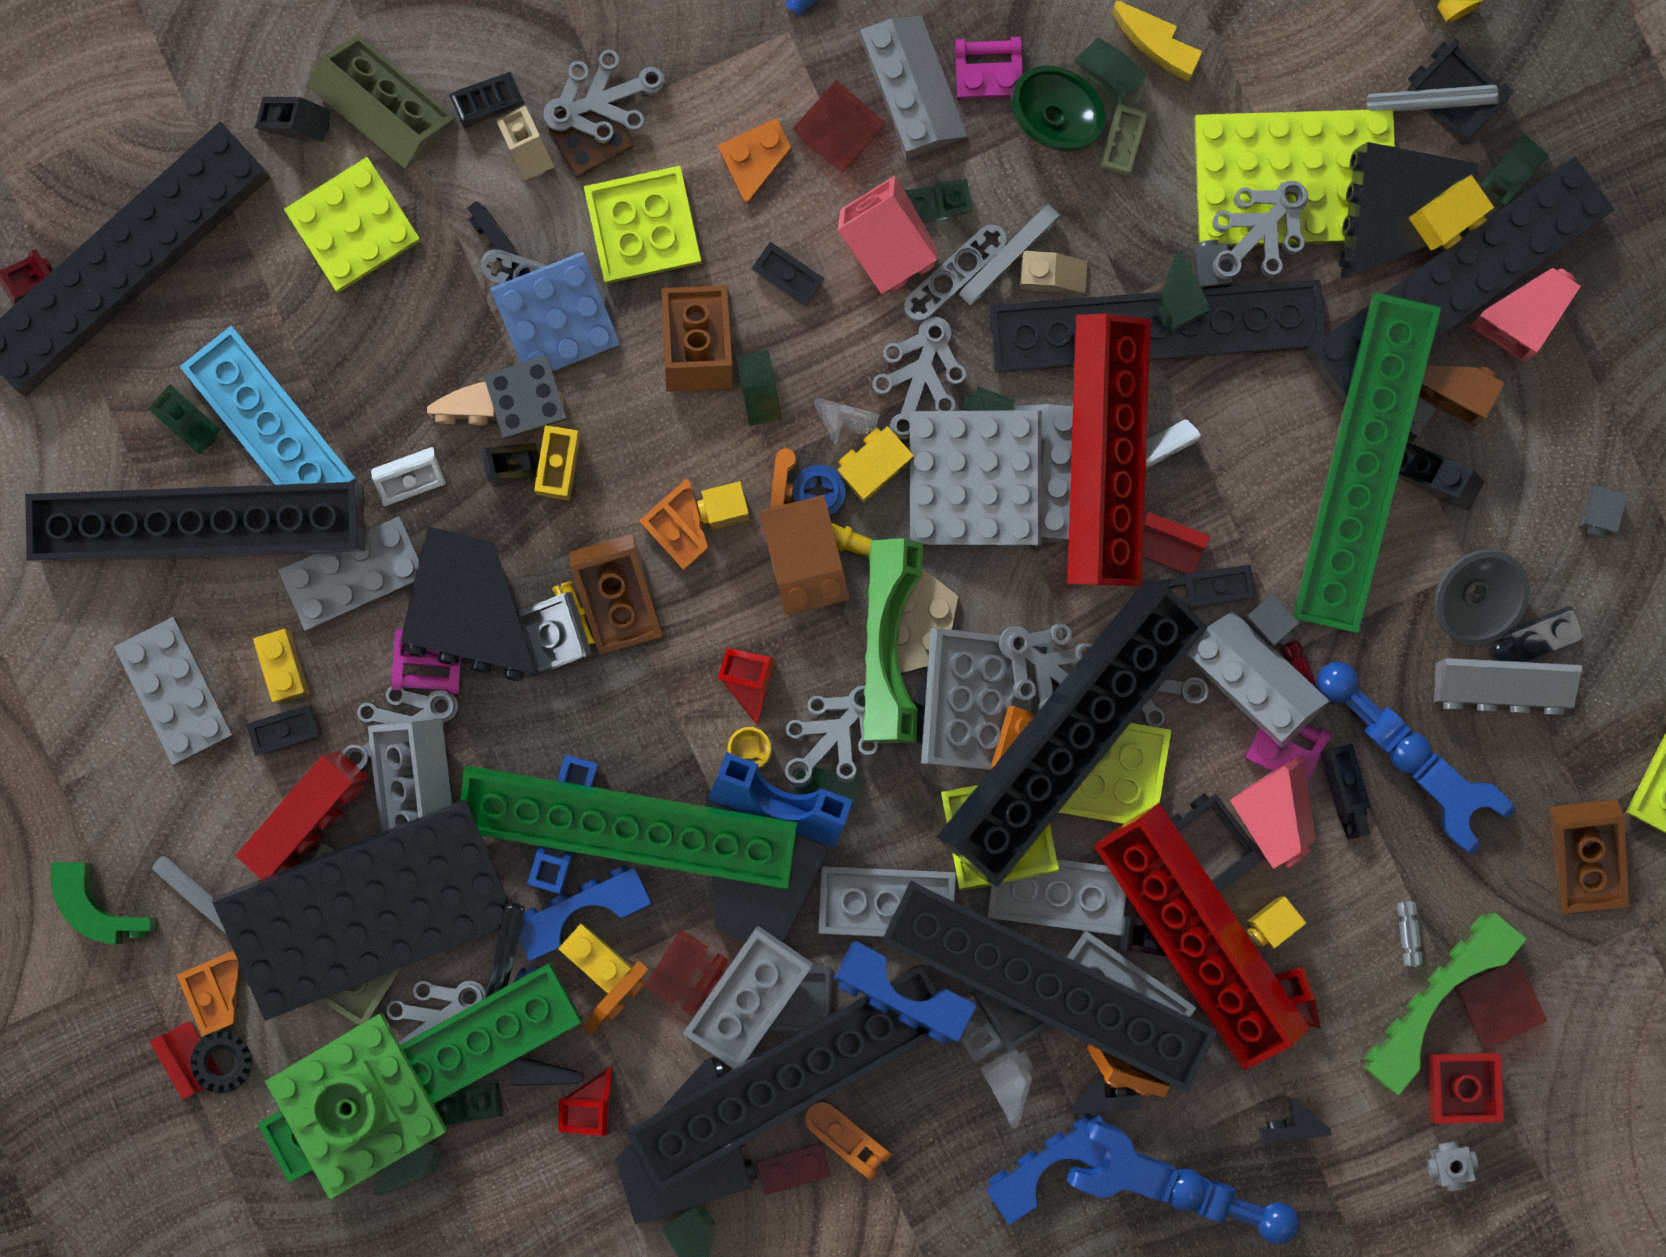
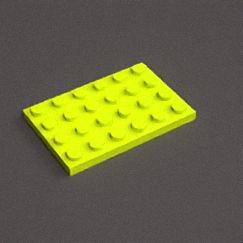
[1194,110,1395,246]

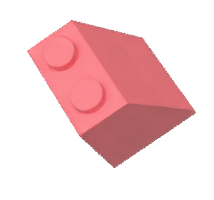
[838,175,938,294]
[1470,268,1581,363]
[1230,755,1316,869]

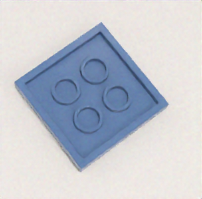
[490,252,620,371]

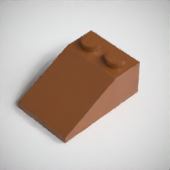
[661,285,733,392]
[1419,366,1505,428]
[759,495,850,616]
[570,534,663,655]
[1550,799,1629,914]

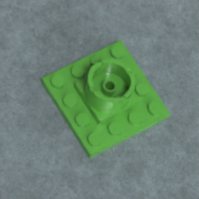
[265,1013,448,1200]

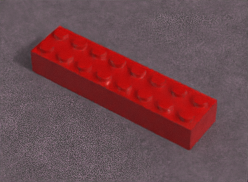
[1067,314,1151,586]
[1093,803,1310,1071]

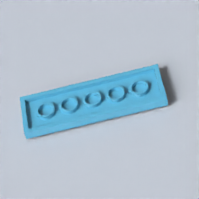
[180,325,356,485]

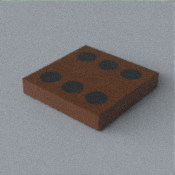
[548,97,634,178]

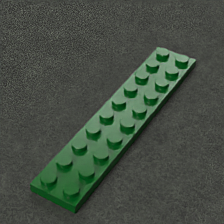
[1292,292,1441,633]
[461,766,798,889]
[257,963,583,1183]

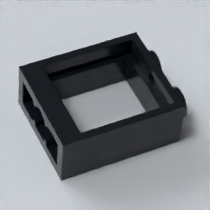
[1170,793,1265,893]

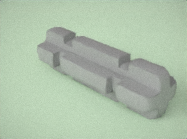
[1397,901,1423,967]

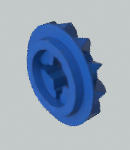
[793,465,846,515]

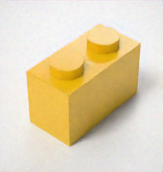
[1409,175,1494,251]
[534,425,581,501]
[837,426,914,503]
[697,481,751,531]
[253,628,310,705]
[1246,896,1306,948]
[558,923,632,993]

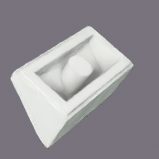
[1146,420,1201,469]
[371,448,446,507]

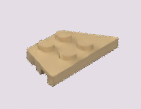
[898,568,958,673]

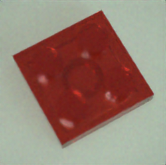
[793,80,886,174]
[1456,959,1547,1049]

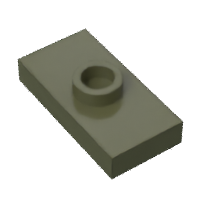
[1099,104,1149,177]

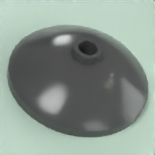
[1434,549,1530,646]

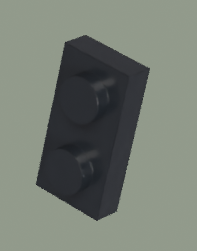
[751,242,825,307]
[246,705,321,756]

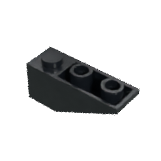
[1398,442,1484,511]

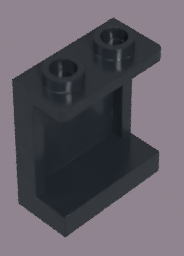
[1407,38,1514,146]

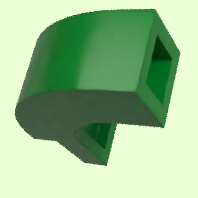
[51,862,157,944]

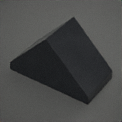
[481,443,539,487]
[1118,917,1167,956]

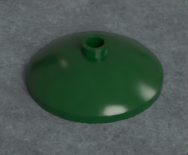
[1011,66,1105,152]

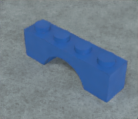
[708,752,853,848]
[527,754,601,894]
[519,864,653,961]
[833,941,976,1045]
[986,1113,1105,1225]

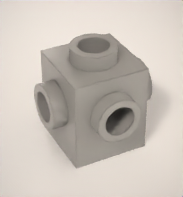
[1427,1140,1479,1191]

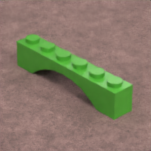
[863,538,923,744]
[1363,913,1526,1096]

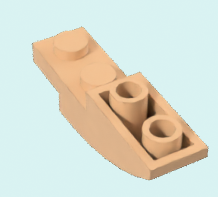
[427,382,564,426]

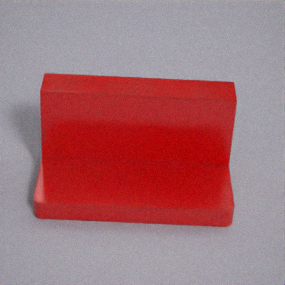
[1143,512,1210,574]
[149,1021,222,1100]

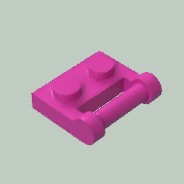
[955,37,1022,100]
[391,629,460,694]
[1245,725,1332,783]

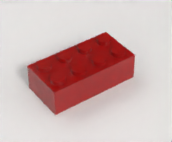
[235,751,369,879]

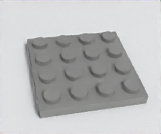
[910,410,1042,545]
[921,628,1054,770]

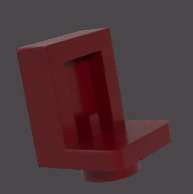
[0,249,52,304]

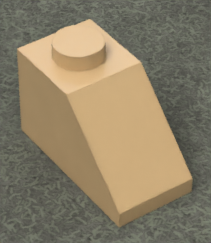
[495,105,554,181]
[1019,251,1088,295]

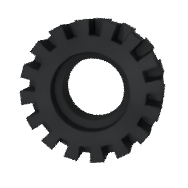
[190,1031,252,1093]

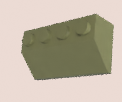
[306,34,456,169]

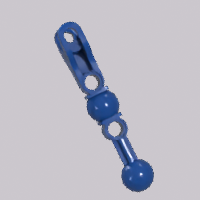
[1316,661,1516,855]
[1066,1120,1300,1245]

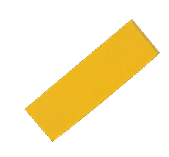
[1112,0,1202,83]

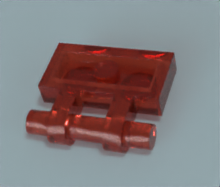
[645,929,729,1016]

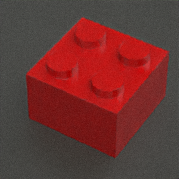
[1427,1052,1504,1124]

